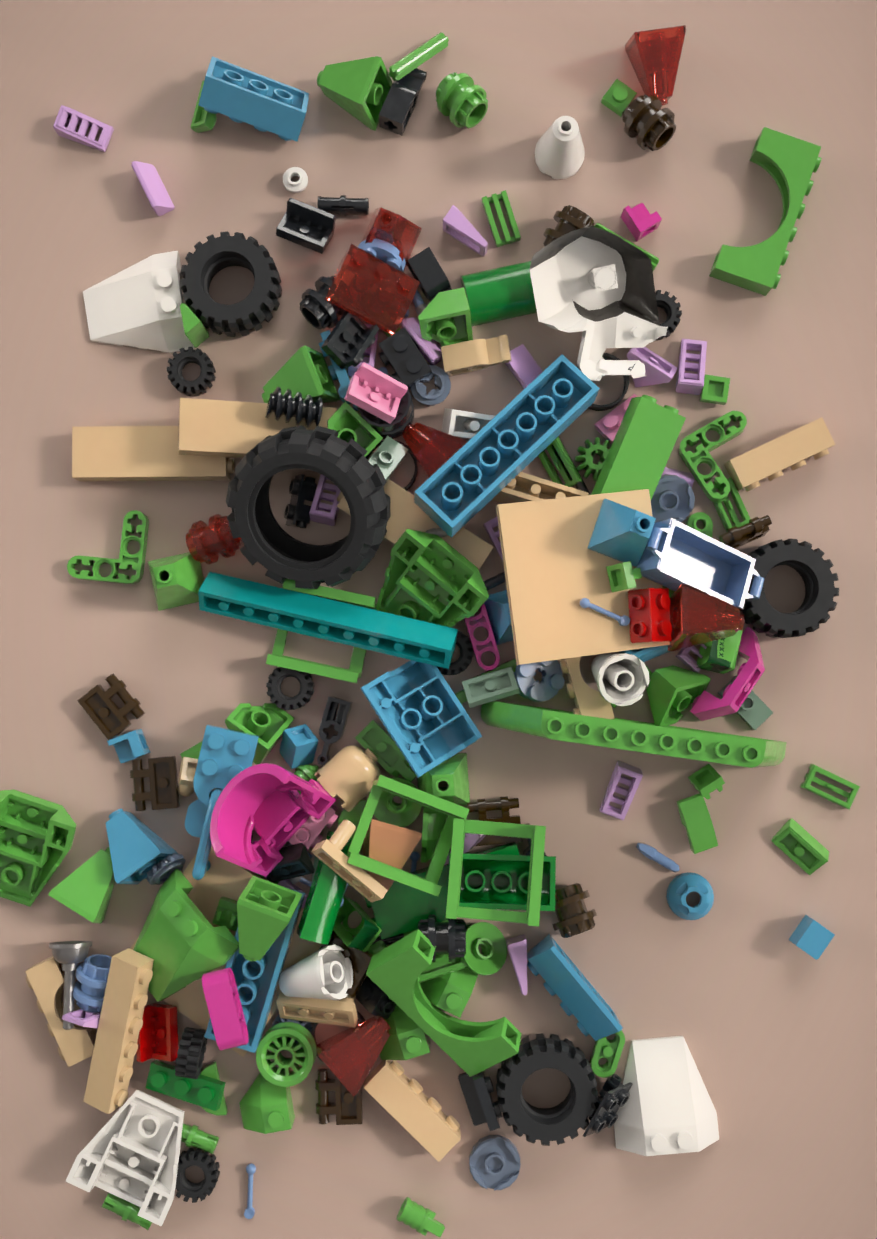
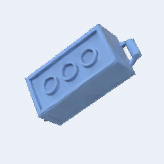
[636,518,765,611]

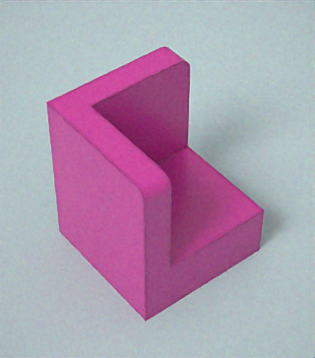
[621,203,662,242]

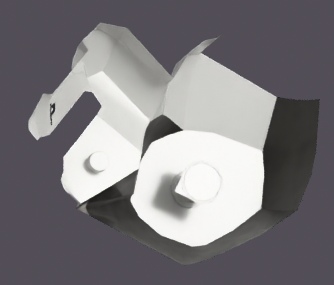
[530,226,667,381]

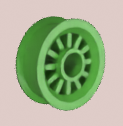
[256,1022,317,1087]

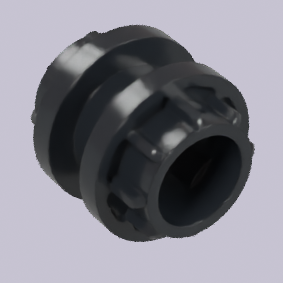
[300,276,353,329]
[418,914,466,962]

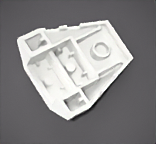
[83,251,194,354]
[614,1036,719,1156]
[66,1090,185,1226]

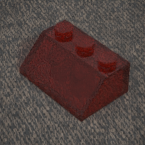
[325,244,420,335]

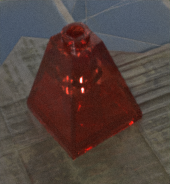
[625,25,686,106]
[362,207,422,275]
[403,422,467,479]
[668,584,744,651]
[316,1016,391,1097]

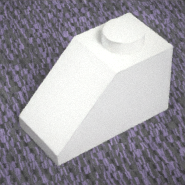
[441,408,495,438]

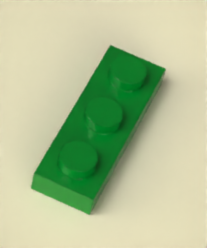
[145,1060,226,1111]

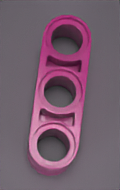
[464,603,500,670]
[202,967,249,1051]

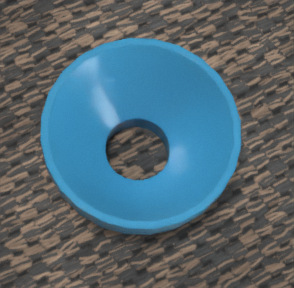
[666,872,714,920]

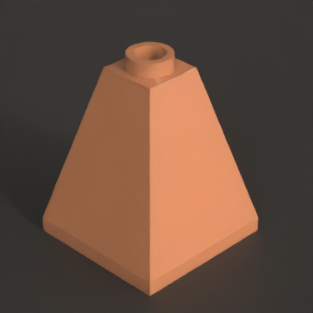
[362,819,422,890]

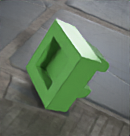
[606,561,642,593]
[688,764,725,800]
[212,896,238,931]

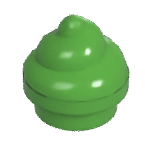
[293,764,318,782]

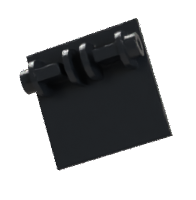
[583,1074,633,1137]

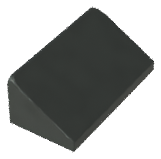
[266,843,315,883]

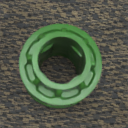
[436,72,488,129]

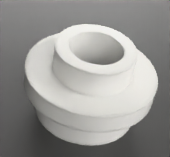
[283,167,308,193]

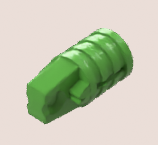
[396,1197,445,1237]

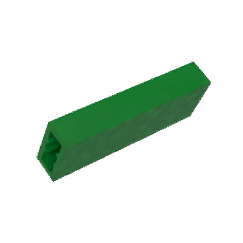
[365,842,520,940]

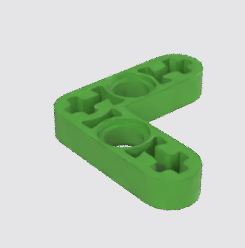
[679,411,747,503]
[67,510,149,584]

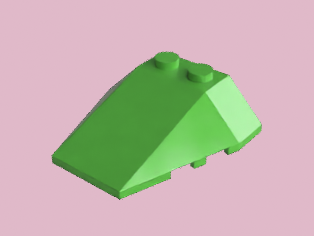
[375,529,489,627]
[0,789,77,907]
[133,869,239,1002]

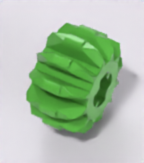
[574,437,610,481]

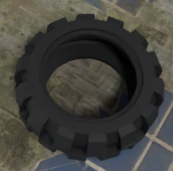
[226,425,391,589]

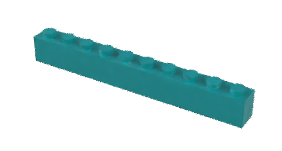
[198,572,458,669]

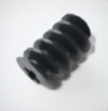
[265,387,323,429]

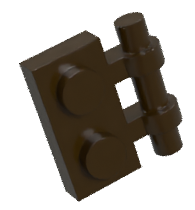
[719,515,772,549]
[78,673,145,740]
[130,756,180,811]
[467,796,523,846]
[315,1068,363,1125]

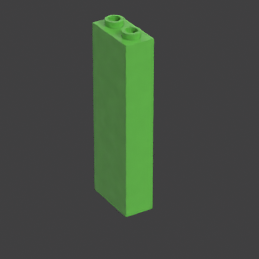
[591,394,686,501]

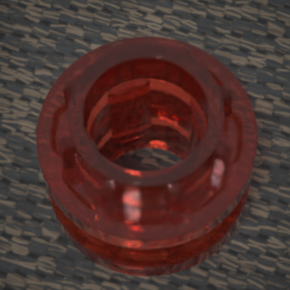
[186,514,241,565]

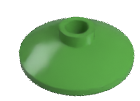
[374,777,422,827]
[463,922,507,976]

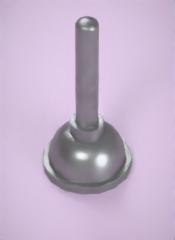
[49,941,92,1030]

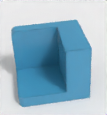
[279,724,319,769]
[107,729,151,763]
[789,915,835,960]

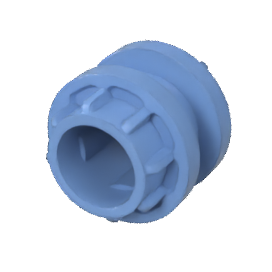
[73,954,112,1013]

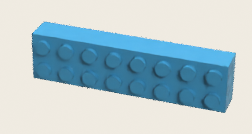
[414,354,600,538]

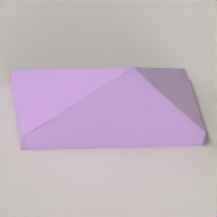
[627,347,678,388]

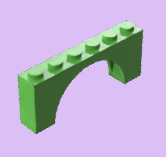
[709,127,822,296]
[366,929,522,1077]

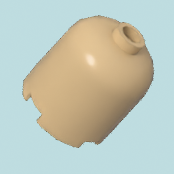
[314,745,380,812]

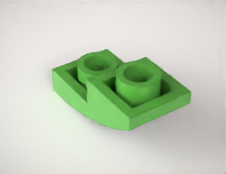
[677,793,718,854]

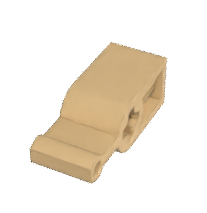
[441,335,512,376]

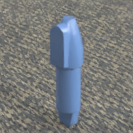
[636,843,680,872]

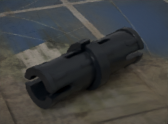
[317,195,369,216]

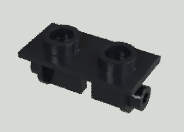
[284,474,317,529]

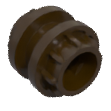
[622,95,676,151]
[543,205,595,246]
[547,883,597,938]

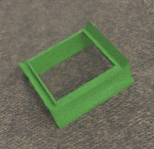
[266,578,377,683]
[346,775,470,897]
[446,818,546,927]

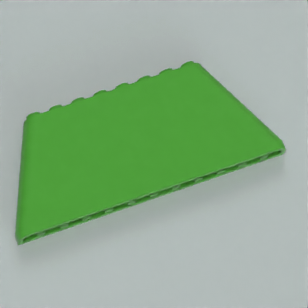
[480,701,787,768]

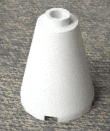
[535,116,585,180]
[591,653,649,706]
[279,944,353,1000]

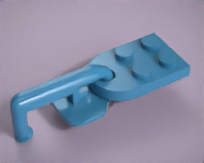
[185,725,259,880]

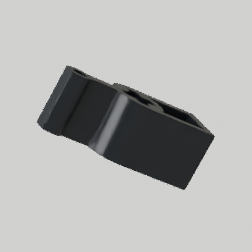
[379,68,427,136]
[406,247,452,302]
[317,696,353,765]

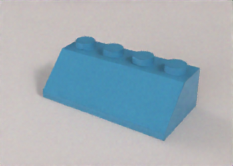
[198,56,309,142]
[527,934,623,1041]

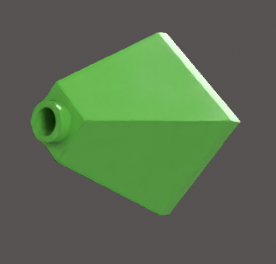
[317,56,393,131]
[262,346,341,403]
[148,551,204,611]
[417,753,470,808]
[48,847,116,924]
[237,876,302,961]

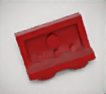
[628,588,672,643]
[136,1003,178,1062]

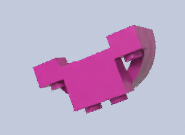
[210,763,336,877]

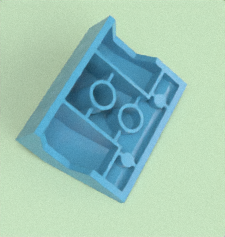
[361,660,482,777]

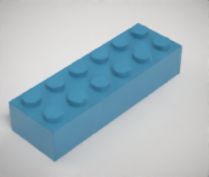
[204,884,306,1053]

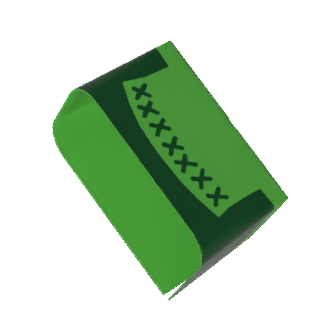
[696,614,744,674]
[333,896,382,952]

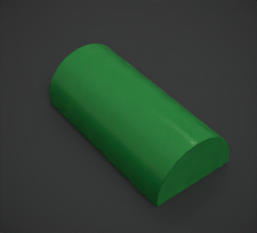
[460,261,537,327]
[296,831,352,944]
[448,853,556,911]

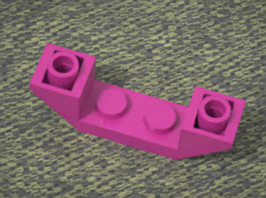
[690,627,765,721]

